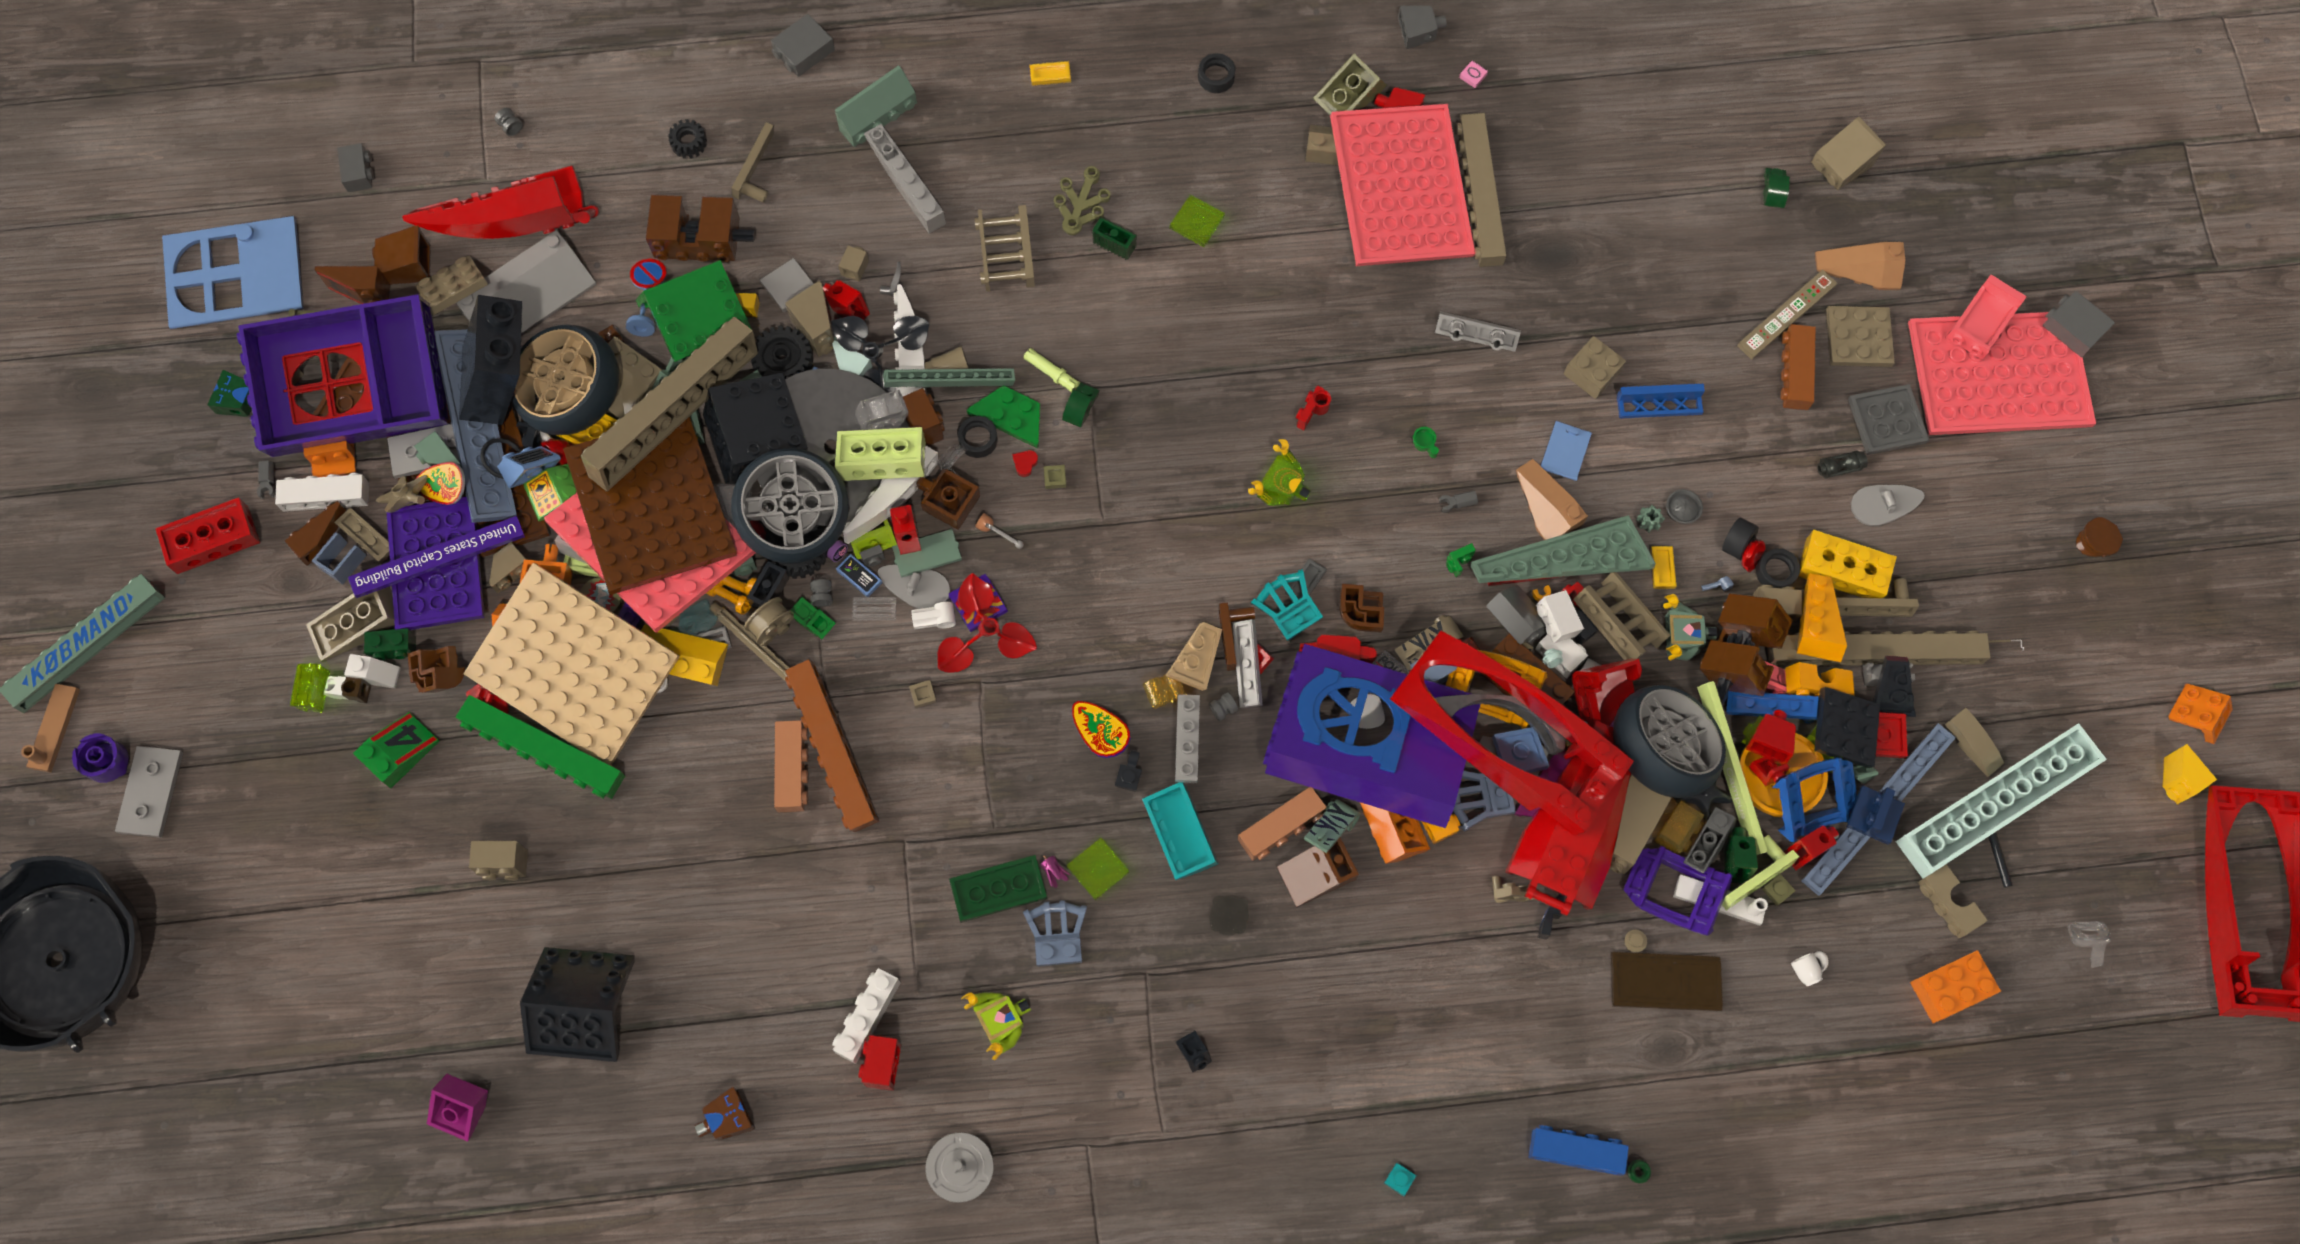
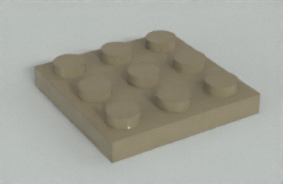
[415,256,488,315]
[1826,306,1895,367]

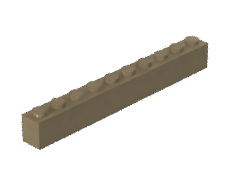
[1767,631,1991,666]

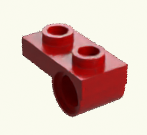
[1296,385,1331,431]

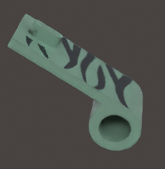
[1304,799,1361,853]

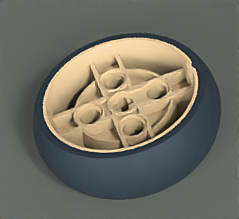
[511,324,619,435]

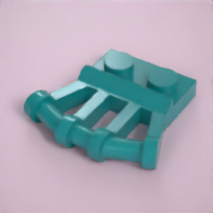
[1251,569,1323,641]

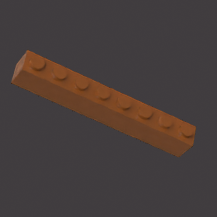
[785,659,879,832]

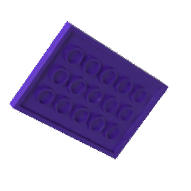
[387,497,485,630]

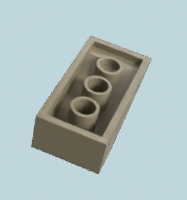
[306,587,395,662]

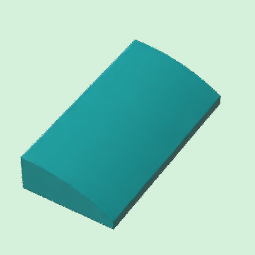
[1142,782,1219,880]

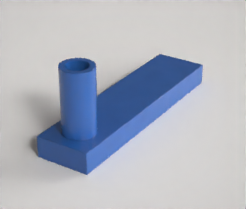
[1726,691,1819,723]

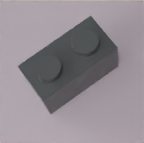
[337,143,374,193]

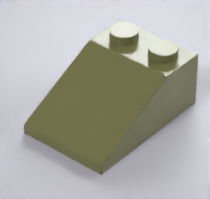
[1313,54,1387,115]

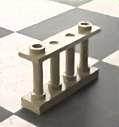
[975,205,1035,292]
[1573,572,1670,660]

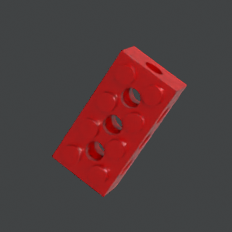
[155,497,260,574]

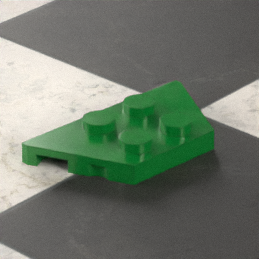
[967,385,1040,448]

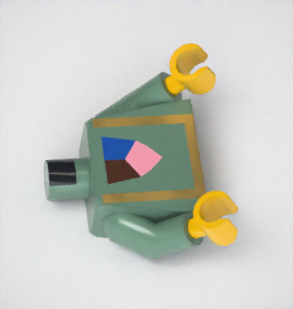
[1663,594,1717,661]

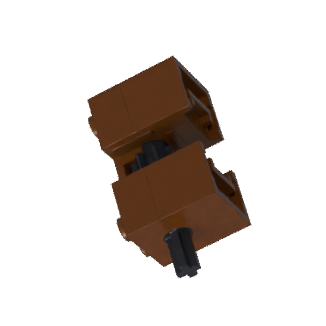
[646,195,755,263]
[1700,593,1792,704]

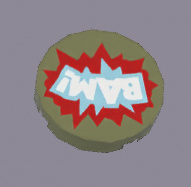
[580,577,623,614]

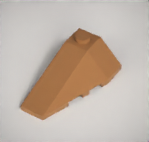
[1815,242,1906,290]
[1516,459,1588,540]

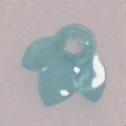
[678,600,718,636]

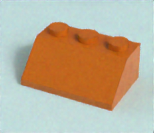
[1360,803,1430,864]

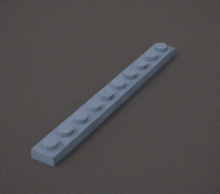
[1801,723,1956,896]

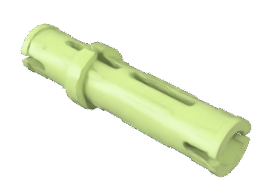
[1024,348,1080,393]

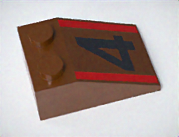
[315,266,391,304]

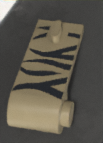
[1395,615,1464,671]

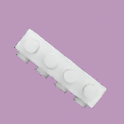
[832,968,901,1064]

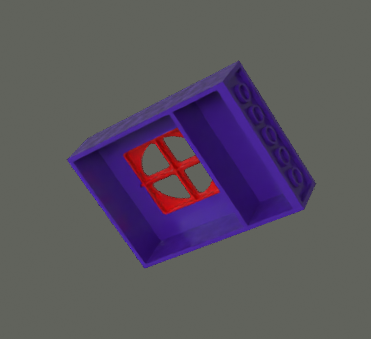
[237,294,450,457]

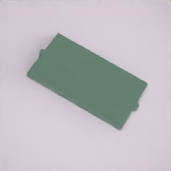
[892,529,962,578]

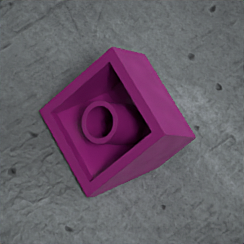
[427,1074,488,1142]

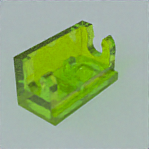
[290,664,330,712]

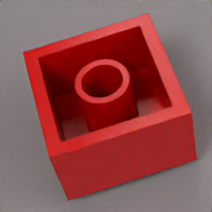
[859,1035,902,1091]

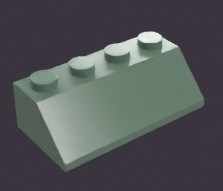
[835,65,917,147]

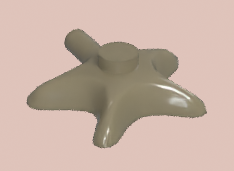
[376,475,428,513]

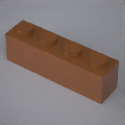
[1780,324,1816,410]

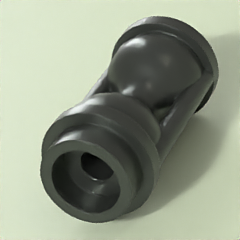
[1817,450,1868,479]

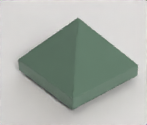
[1853,765,1878,784]

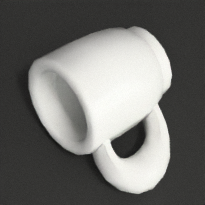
[1791,951,1829,986]

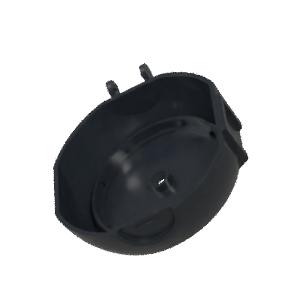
[0,856,143,1053]

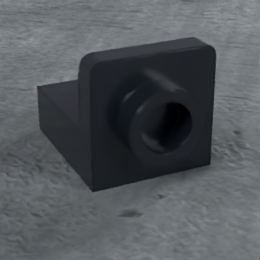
[516,421,541,448]
[1176,1031,1212,1073]

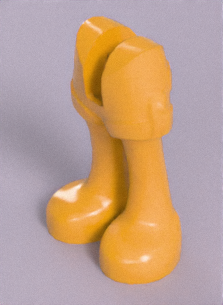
[706,575,758,615]

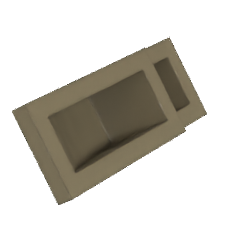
[1945,708,2004,777]

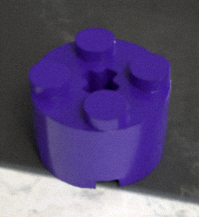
[72,733,129,783]

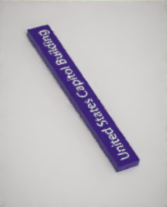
[348,516,525,598]

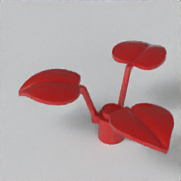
[937,573,1037,673]

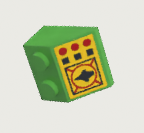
[524,464,577,521]

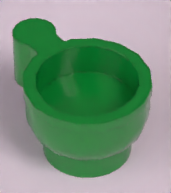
[1413,427,1439,458]

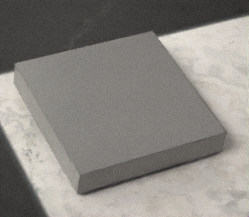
[760,258,814,312]

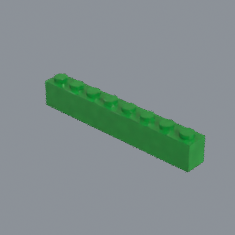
[455,695,625,799]

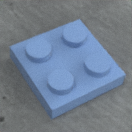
[1492,727,1549,773]

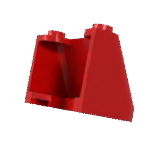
[1572,658,1642,726]

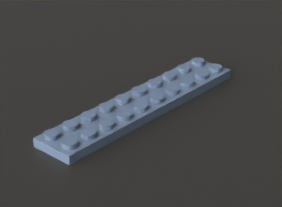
[434,329,517,523]

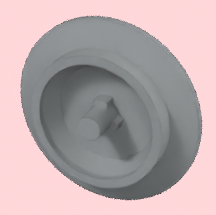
[926,1133,994,1202]

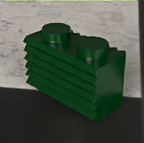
[1092,217,1137,260]

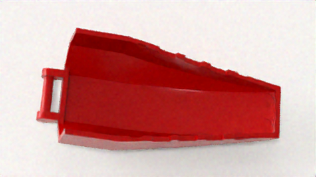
[402,165,599,239]
[1505,720,1631,916]

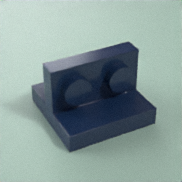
[1846,786,1905,845]

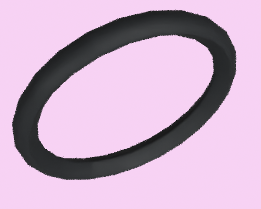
[480,438,521,479]

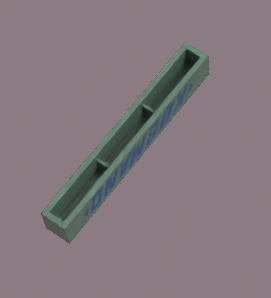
[0,574,165,713]

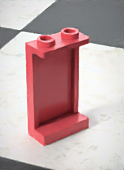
[1947,275,2027,359]

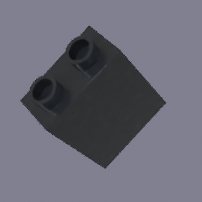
[459,295,522,425]

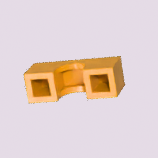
[1785,662,1855,696]

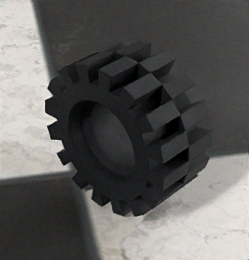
[668,119,707,159]

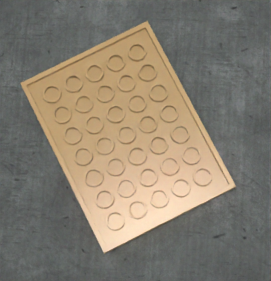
[463,563,680,766]

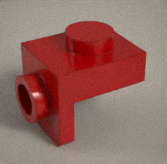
[1749,757,1790,786]

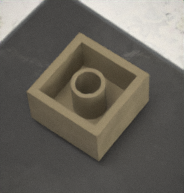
[1564,336,1626,399]
[469,841,528,881]

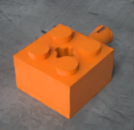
[520,544,573,585]

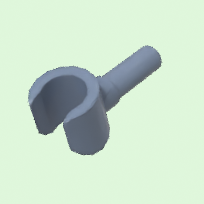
[1701,576,1734,592]

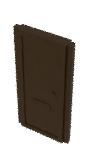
[1611,952,1723,1012]

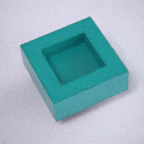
[1384,1163,1416,1197]

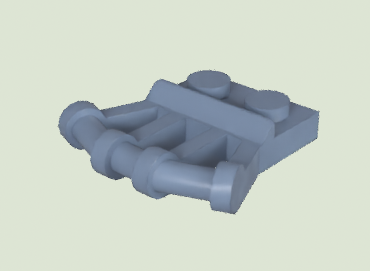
[1452,771,1516,832]
[1023,900,1087,967]

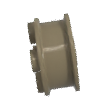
[744,597,794,646]

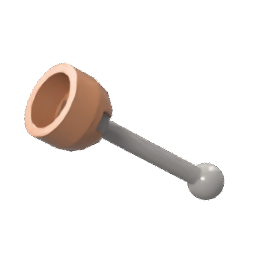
[976,513,1024,549]

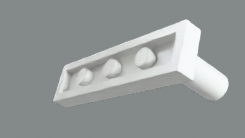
[1673,875,1768,926]

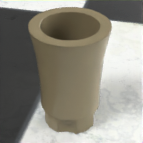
[924,346,969,369]

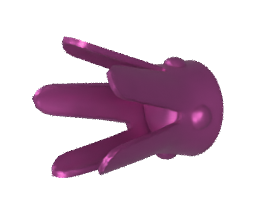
[1040,855,1071,888]

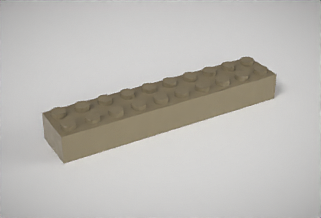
[580,317,758,492]

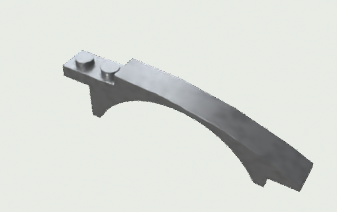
[1435,694,1588,755]

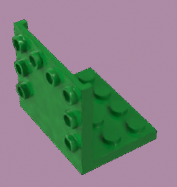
[635,260,751,362]

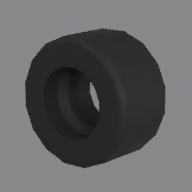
[1722,518,1759,560]

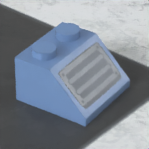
[497,446,561,489]

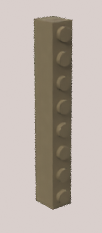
[1456,113,1506,267]

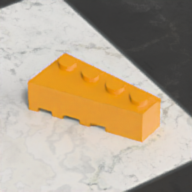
[1797,573,1847,662]

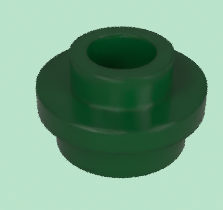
[1627,1160,1651,1184]

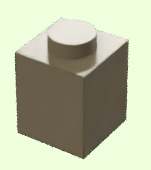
[838,246,869,282]

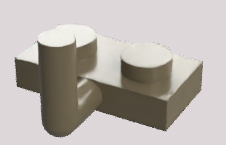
[1492,876,1540,903]

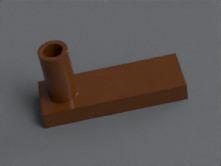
[1218,602,1255,671]

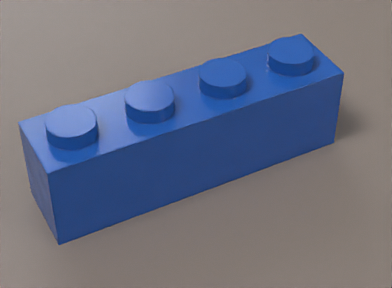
[1529,1125,1629,1176]

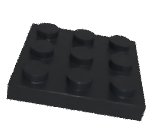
[1814,687,1880,768]

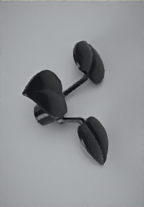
[832,316,930,397]

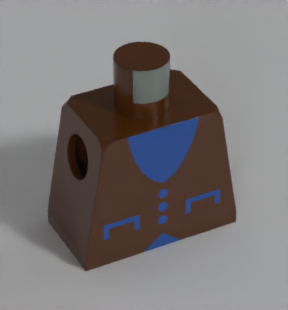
[694,1087,755,1141]

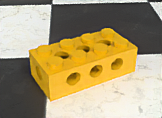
[1798,530,1897,598]

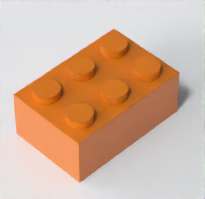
[1910,950,2001,1023]

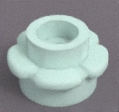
[1543,648,1563,668]

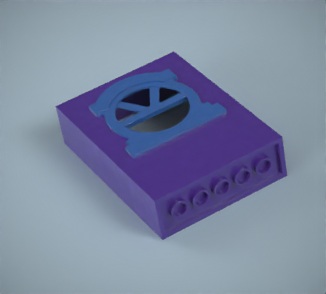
[1263,644,1480,828]

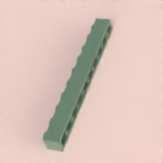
[883,368,1015,387]

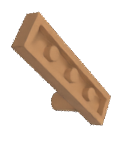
[21,684,80,773]

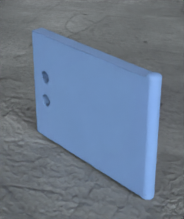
[1540,421,1592,481]

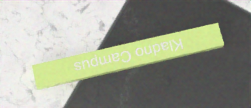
[1697,681,1768,855]

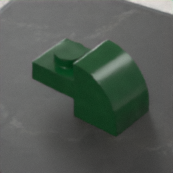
[1763,168,1790,208]
[1062,383,1100,428]

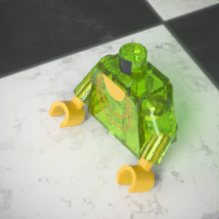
[1248,439,1311,506]

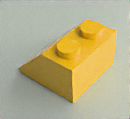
[2162,744,2217,804]

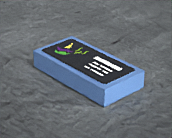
[836,554,882,598]

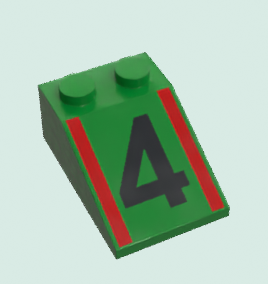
[353,712,440,788]

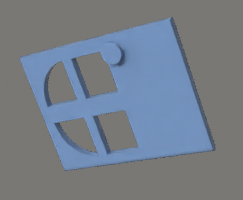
[162,216,304,329]

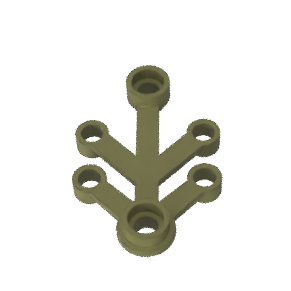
[1054,166,1110,235]

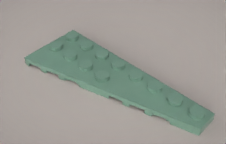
[1471,515,1656,583]

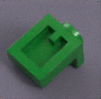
[1446,543,1476,578]

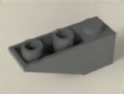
[1684,807,1736,874]

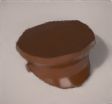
[2076,517,2123,558]

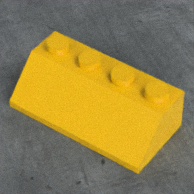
[641,624,729,686]

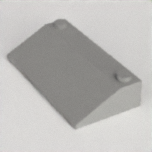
[456,230,597,335]

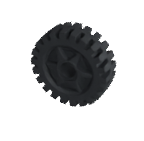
[751,326,814,379]
[765,522,828,579]

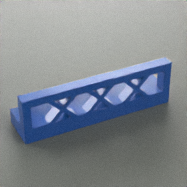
[1617,383,1705,418]

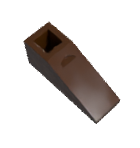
[285,501,346,566]

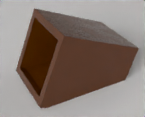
[372,226,431,284]

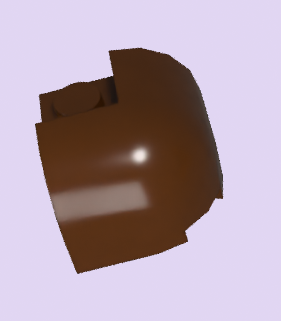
[1340,584,1384,633]
[408,646,465,693]

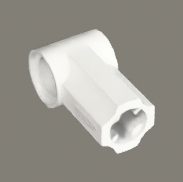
[912,602,956,630]

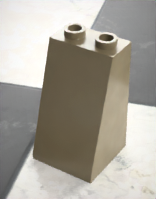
[1610,775,1671,874]

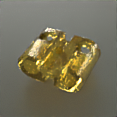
[1142,674,1187,709]

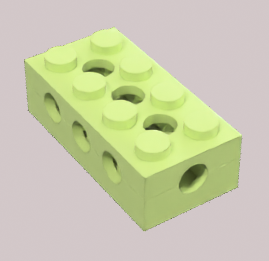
[835,427,926,481]

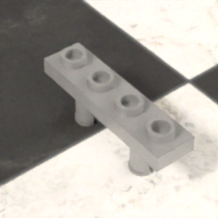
[1435,311,1521,352]
[1175,695,1200,783]

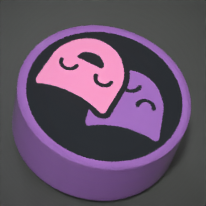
[827,540,848,562]

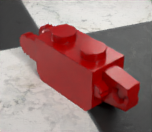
[1299,635,1377,664]

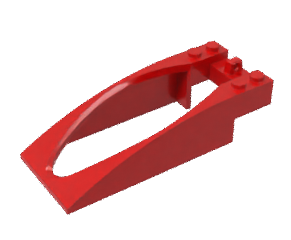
[1390,631,1634,835]
[2205,785,2300,1022]

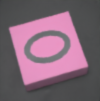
[1459,61,1488,88]

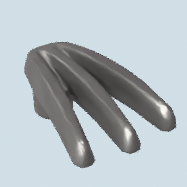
[880,262,901,296]

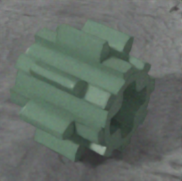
[1636,505,1665,533]

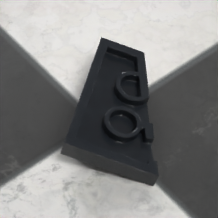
[1873,656,1916,717]

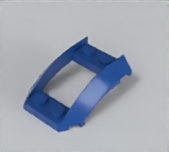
[1772,757,1857,842]

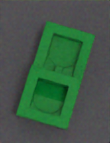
[791,597,836,640]

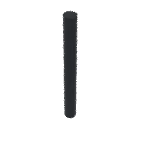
[1988,832,2013,888]

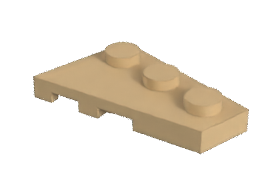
[1166,622,1222,691]

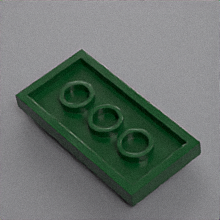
[949,855,1047,923]

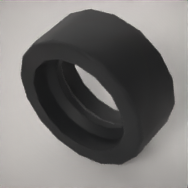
[1198,53,1236,93]
[957,416,998,458]
[1756,548,1800,589]

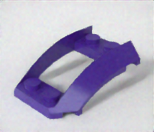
[1623,846,1732,936]

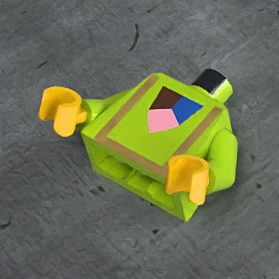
[961,992,1031,1060]

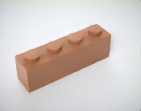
[774,721,808,812]
[1238,787,1327,861]

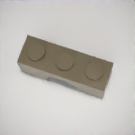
[1918,864,1988,938]

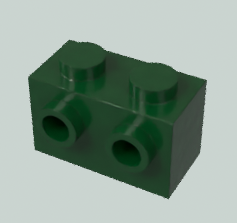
[364,628,416,661]

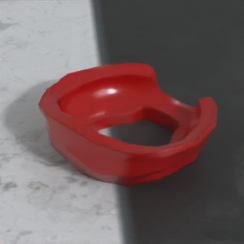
[1741,540,1766,572]

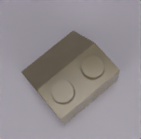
[1306,125,1339,166]

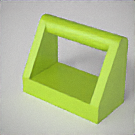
[850,519,897,560]

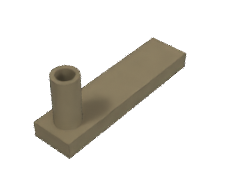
[732,122,774,203]
[1836,578,1919,617]

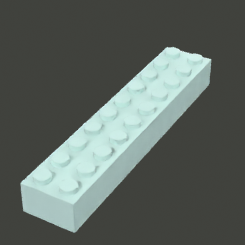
[1896,723,2107,878]

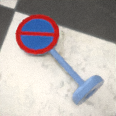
[626,259,667,337]

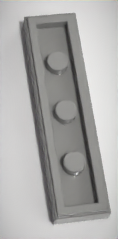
[1232,619,1263,708]

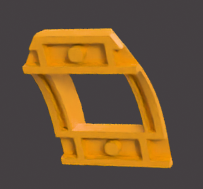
[1446,649,1547,729]

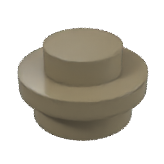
[1624,930,1647,953]

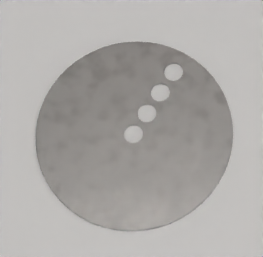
[757,369,909,526]

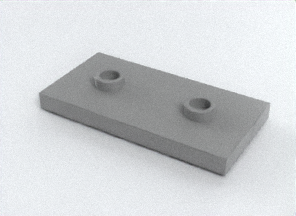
[387,424,459,479]
[115,746,183,838]

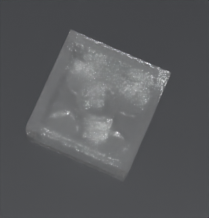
[853,390,909,430]

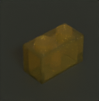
[1654,801,1704,855]

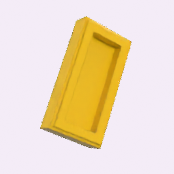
[1030,61,1071,86]
[1650,546,1676,589]

